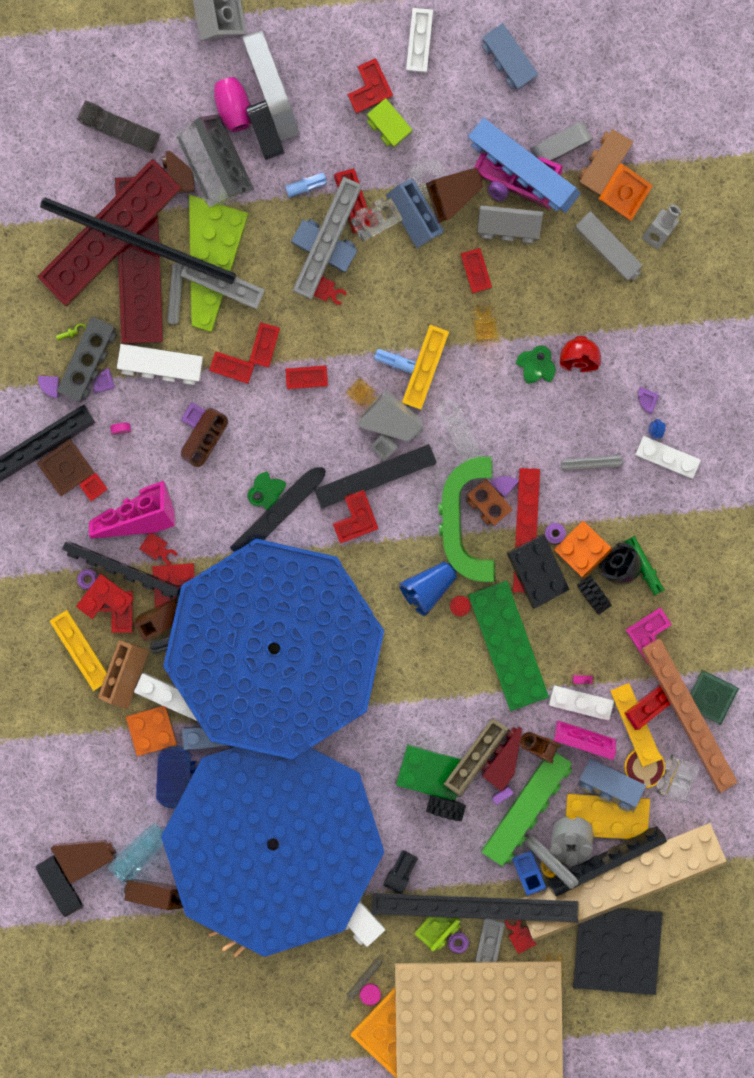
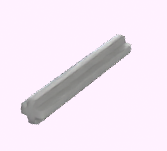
[524,835,578,889]

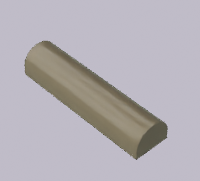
[444,717,510,797]

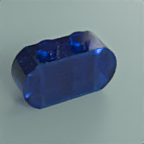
[156,745,196,809]

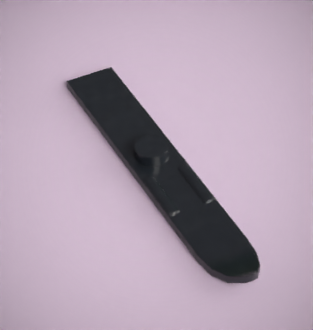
[230,467,326,552]

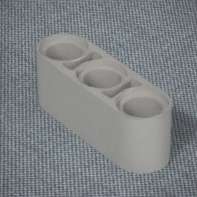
[530,121,593,161]

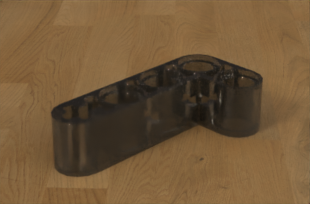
[77,100,161,154]

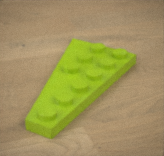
[189,195,248,332]

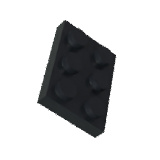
[507,534,570,609]

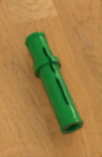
[624,536,665,596]

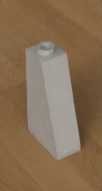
[573,211,642,282]

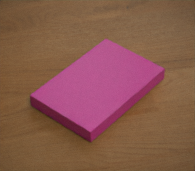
[554,720,616,760]

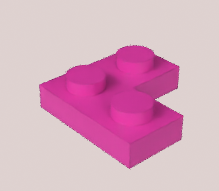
[625,607,672,665]

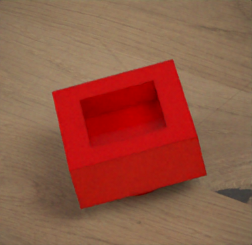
[79,473,108,502]

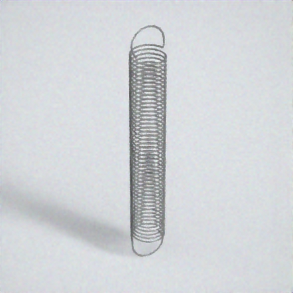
[345,955,384,1000]

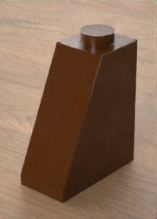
[426,167,483,223]
[51,840,117,884]
[124,879,183,910]

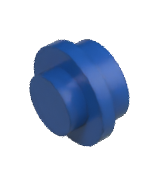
[648,419,666,439]

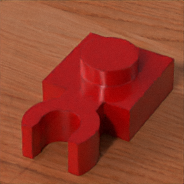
[314,277,347,305]
[139,533,178,565]
[505,920,537,954]

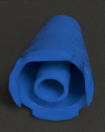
[399,562,457,617]

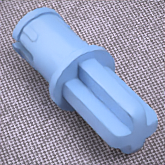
[285,173,327,198]
[374,349,416,374]

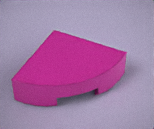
[572,675,593,684]

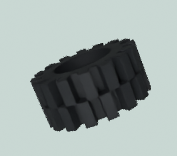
[577,576,612,615]
[426,795,466,822]

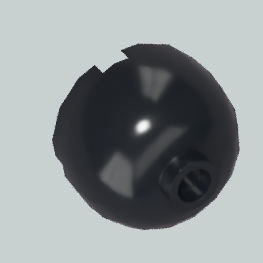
[599,543,642,585]

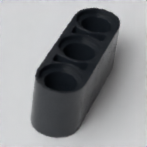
[246,100,285,160]
[35,855,83,917]

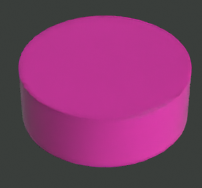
[110,423,131,435]
[360,983,381,1005]

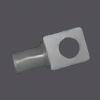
[642,205,681,250]

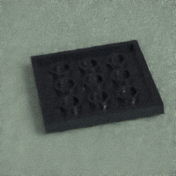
[573,908,663,995]

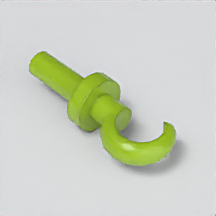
[56,323,86,341]

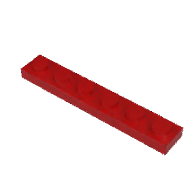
[513,468,540,593]

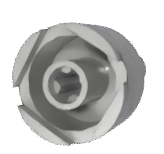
[550,817,594,867]

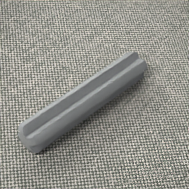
[167,263,184,324]
[561,455,623,471]

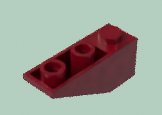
[481,726,522,791]

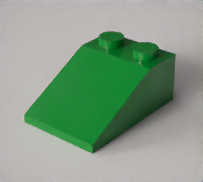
[396,744,462,801]

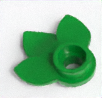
[516,345,556,384]
[247,471,286,510]

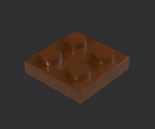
[37,439,95,497]

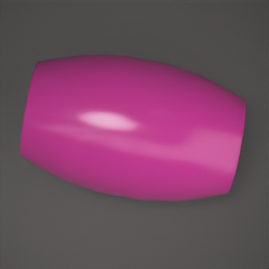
[214,77,252,132]

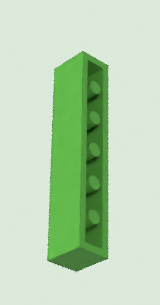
[481,752,573,867]

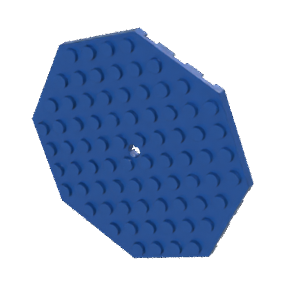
[163,539,384,760]
[161,747,385,957]

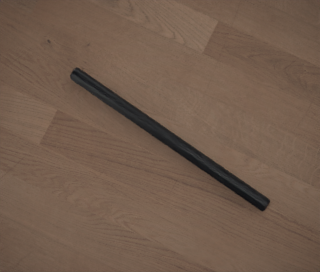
[40,197,236,284]

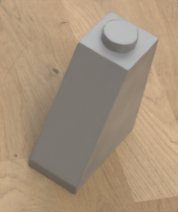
[357,389,423,442]

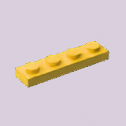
[402,325,449,410]
[49,610,107,691]
[610,683,662,767]

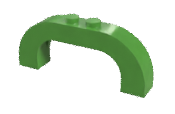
[439,456,496,582]

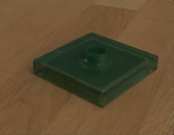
[690,669,739,725]

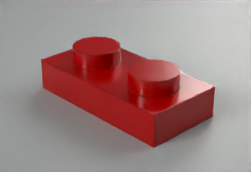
[460,248,492,294]
[249,322,280,368]
[209,351,255,384]
[285,365,328,390]

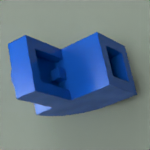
[512,851,546,897]

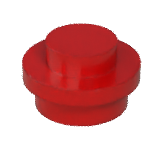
[450,596,471,616]

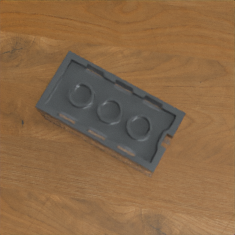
[174,114,254,208]

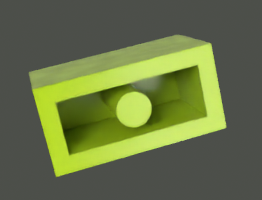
[366,98,413,148]

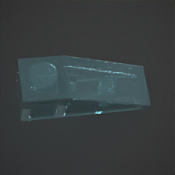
[108,822,164,883]

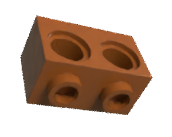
[466,478,513,526]

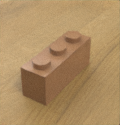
[578,129,633,197]
[98,640,149,709]

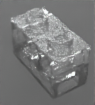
[351,198,403,242]

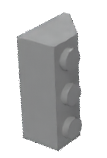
[193,0,247,41]
[477,206,543,244]

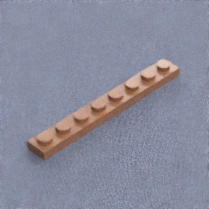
[641,639,738,793]

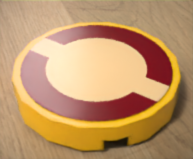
[624,749,666,788]

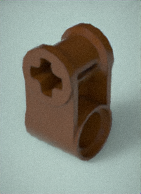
[520,732,562,764]

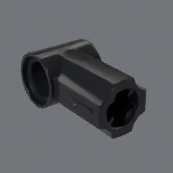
[383,850,418,894]

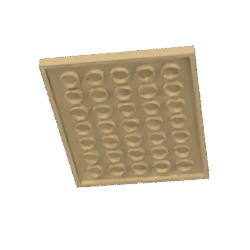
[395,960,563,1078]

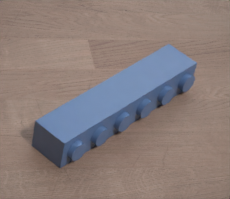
[468,117,581,213]

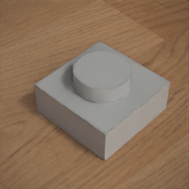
[370,434,399,461]

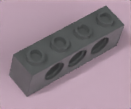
[56,316,117,403]

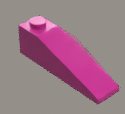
[474,153,563,209]
[89,481,175,539]

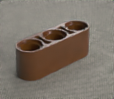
[181,408,228,467]

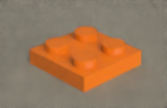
[599,164,653,221]
[554,521,613,579]
[126,706,177,756]

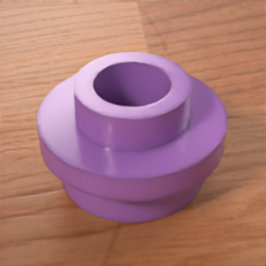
[545,523,566,544]
[77,569,98,590]
[448,932,469,953]

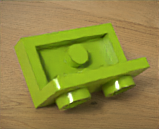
[414,917,461,952]

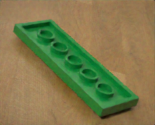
[468,581,549,711]

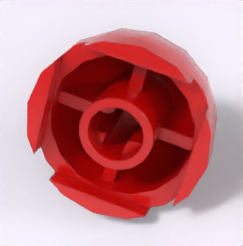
[560,336,601,372]

